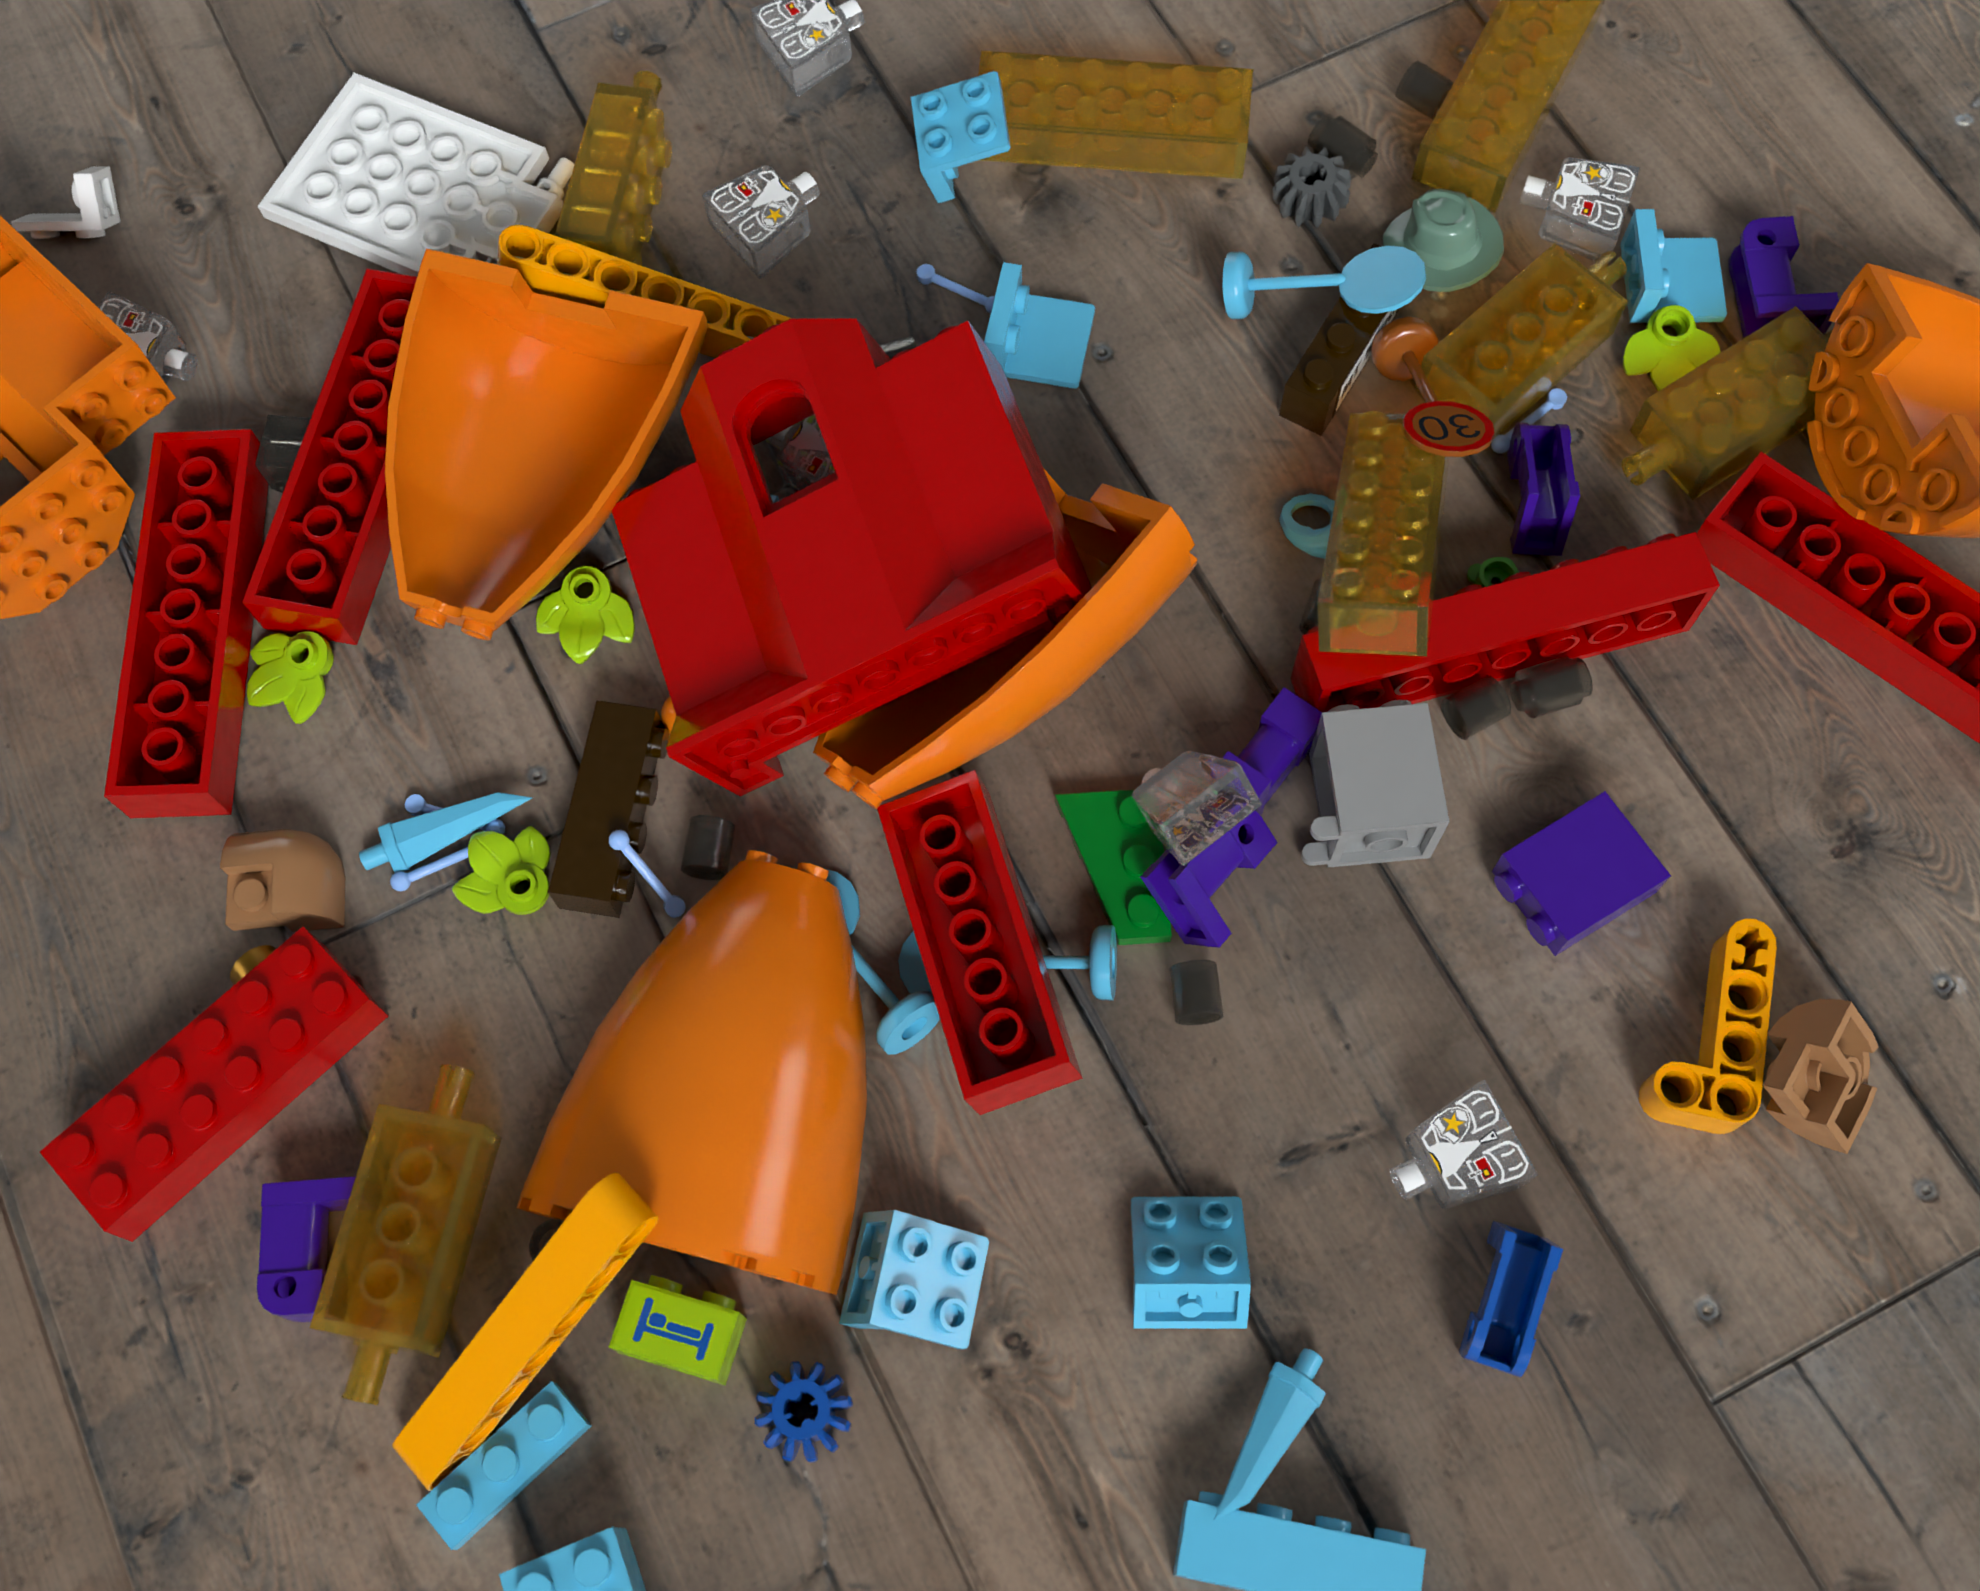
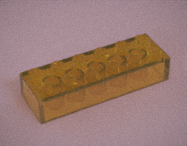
[1411,0,1605,213]
[978,51,1253,179]
[1318,411,1449,656]

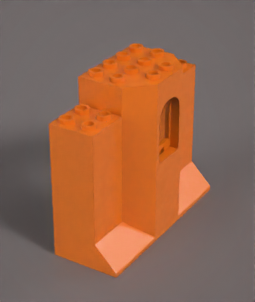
[0,216,176,619]

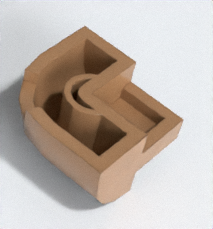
[220,829,346,932]
[1763,999,1879,1154]

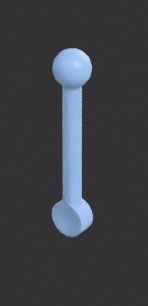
[917,264,995,314]
[1491,388,1567,454]
[404,794,505,834]
[608,830,686,918]
[390,847,469,892]

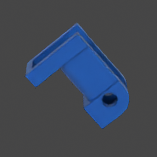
[1459,1221,1563,1377]

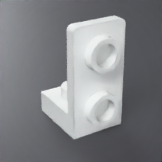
[11,166,120,239]

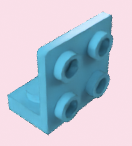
[911,71,1011,203]
[1620,209,1727,323]
[984,262,1095,389]
[1131,1197,1251,1329]
[839,1210,989,1349]

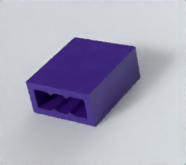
[1492,791,1671,956]

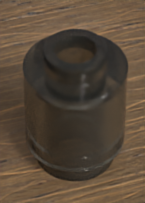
[1308,114,1378,180]
[1510,656,1593,719]

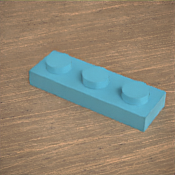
[416,1381,592,1550]

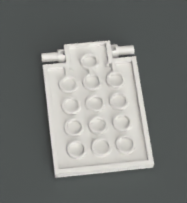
[258,73,576,277]

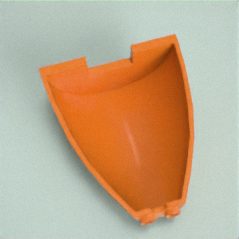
[385,248,708,641]
[1807,263,1980,538]
[813,468,1198,809]
[516,850,867,1295]

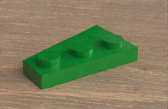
[1055,788,1172,945]

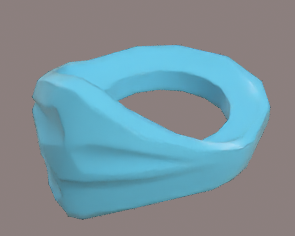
[1279,494,1348,559]

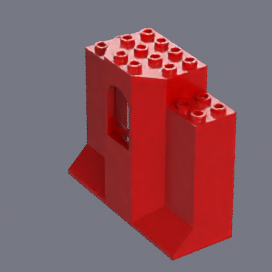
[611,318,1092,797]

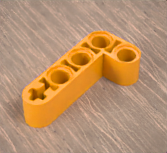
[1639,918,1777,1134]

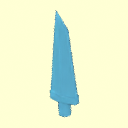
[359,792,532,873]
[1213,1348,1326,1521]

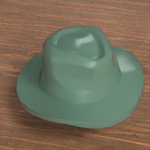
[1383,189,1504,292]

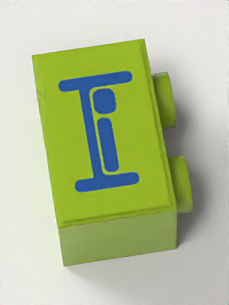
[608,1275,747,1386]

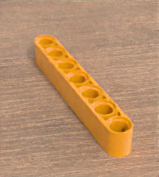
[497,225,793,358]
[392,1172,659,1491]

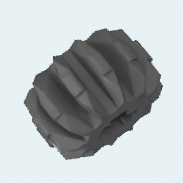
[1272,145,1352,229]

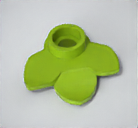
[1623,305,1721,399]
[536,566,635,665]
[247,631,334,724]
[452,826,551,915]

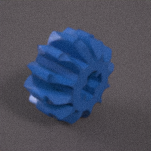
[754,1361,853,1463]

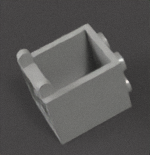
[1301,700,1450,868]

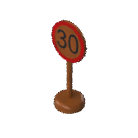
[1371,316,1495,457]

